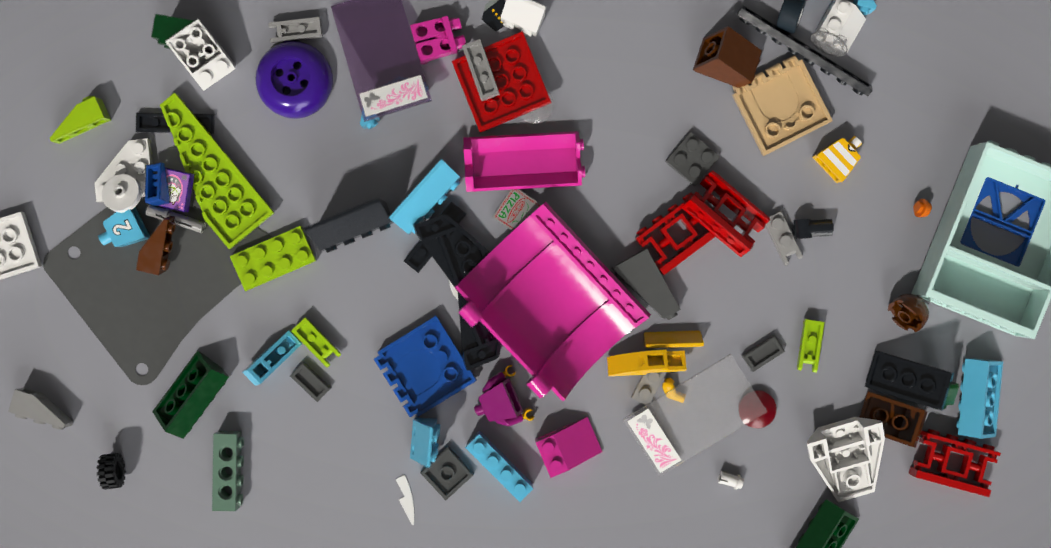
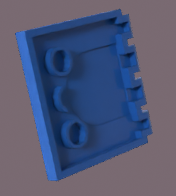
[374,315,477,417]

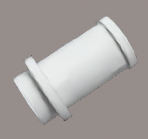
[718,471,744,490]

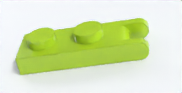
[291,317,342,368]
[797,319,825,373]

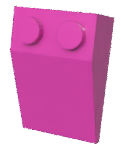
[535,417,602,478]

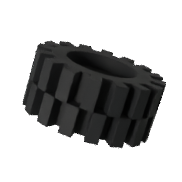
[96,453,126,490]

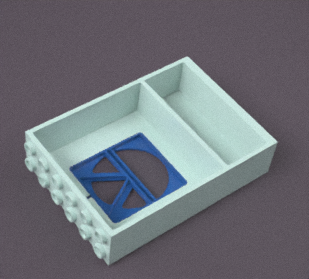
[911,141,1051,339]

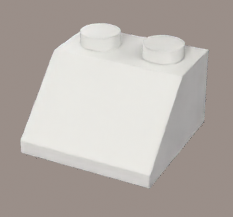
[501,0,546,37]
[814,0,866,53]

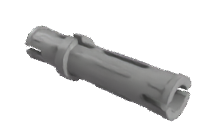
[146,204,206,234]

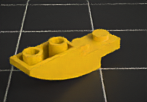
[607,350,687,376]

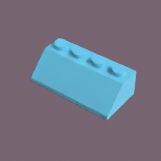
[389,159,461,234]
[957,358,1003,439]

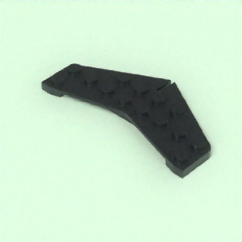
[413,215,501,371]

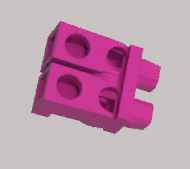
[410,16,466,65]

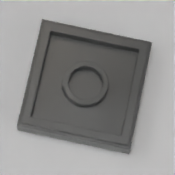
[420,446,474,501]

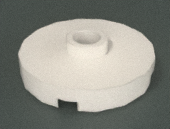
[102,174,142,213]

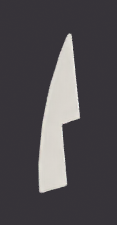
[395,475,414,525]

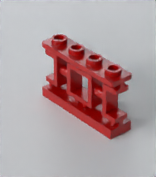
[682,170,770,257]
[635,192,716,275]
[908,429,1001,497]

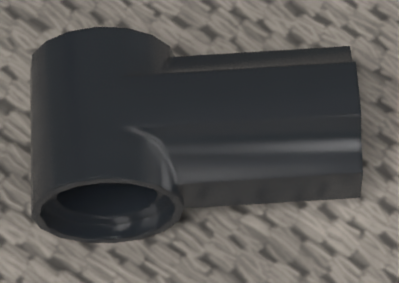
[793,219,834,239]

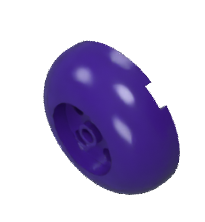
[255,41,333,119]

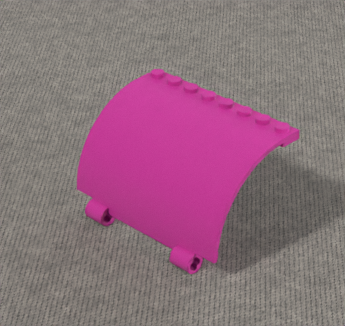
[455,201,651,401]

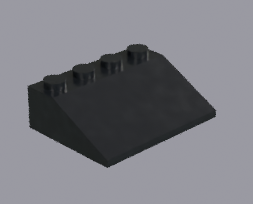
[304,198,394,253]

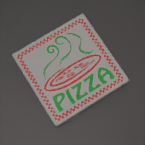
[492,189,541,231]

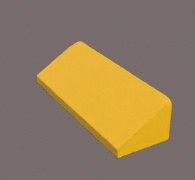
[643,330,704,348]

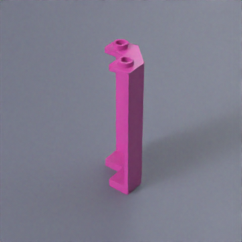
[463,131,585,192]

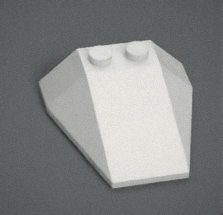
[806,417,885,502]

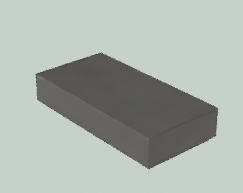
[742,335,785,372]
[290,362,331,402]

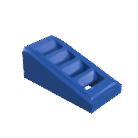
[145,162,170,206]

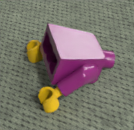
[474,365,534,426]

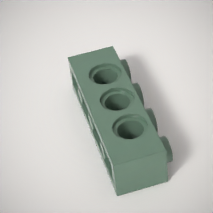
[212,431,244,511]

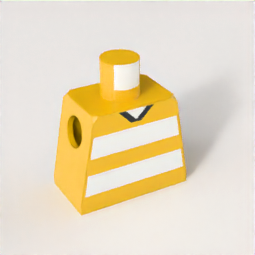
[812,136,862,183]

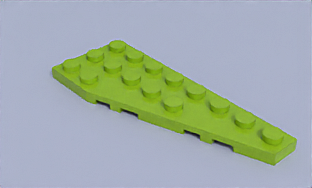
[160,93,275,249]

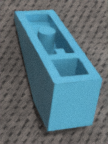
[242,330,302,386]

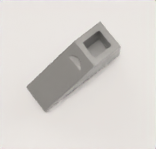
[8,387,73,430]

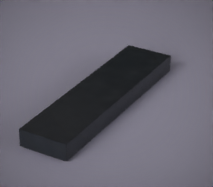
[136,113,214,134]
[404,202,466,273]

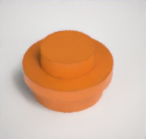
[913,198,932,218]

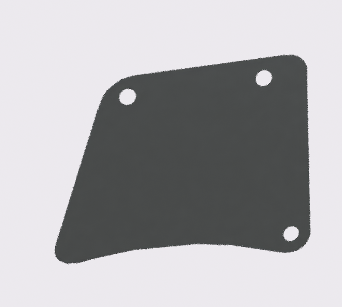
[43,180,273,385]

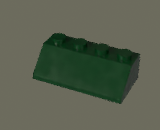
[152,350,229,439]
[796,499,859,548]

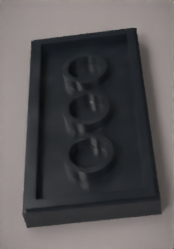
[865,351,954,411]

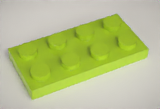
[230,226,317,291]

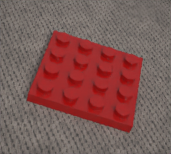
[452,31,551,133]

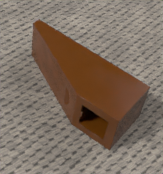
[136,216,176,276]

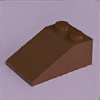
[859,392,928,448]

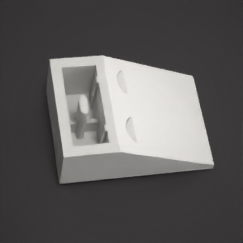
[165,19,236,91]

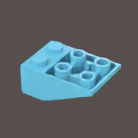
[410,417,440,467]

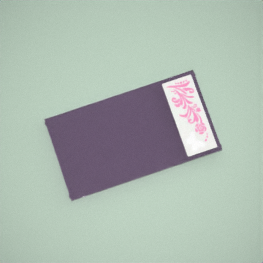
[331,0,432,122]

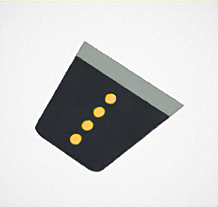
[481,0,506,31]

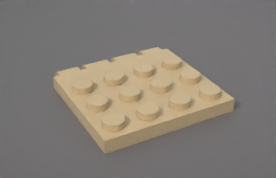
[732,55,833,156]

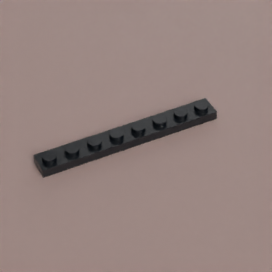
[737,5,873,96]

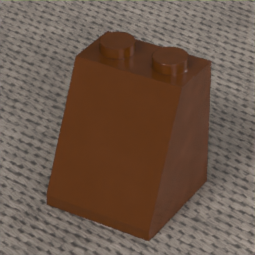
[693,26,762,88]

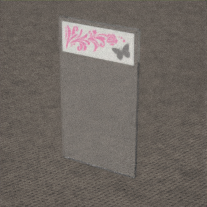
[623,354,767,477]

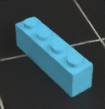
[465,431,534,502]

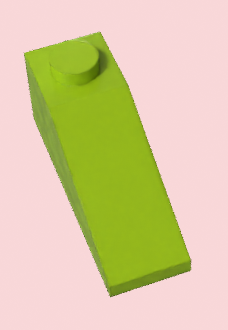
[50,96,111,144]

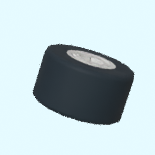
[776,0,805,34]

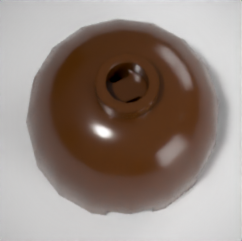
[888,294,929,332]

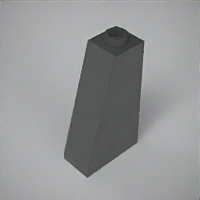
[612,249,681,320]

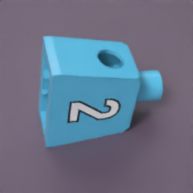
[98,207,151,247]

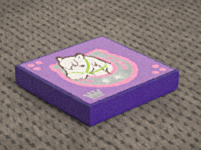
[156,167,194,212]

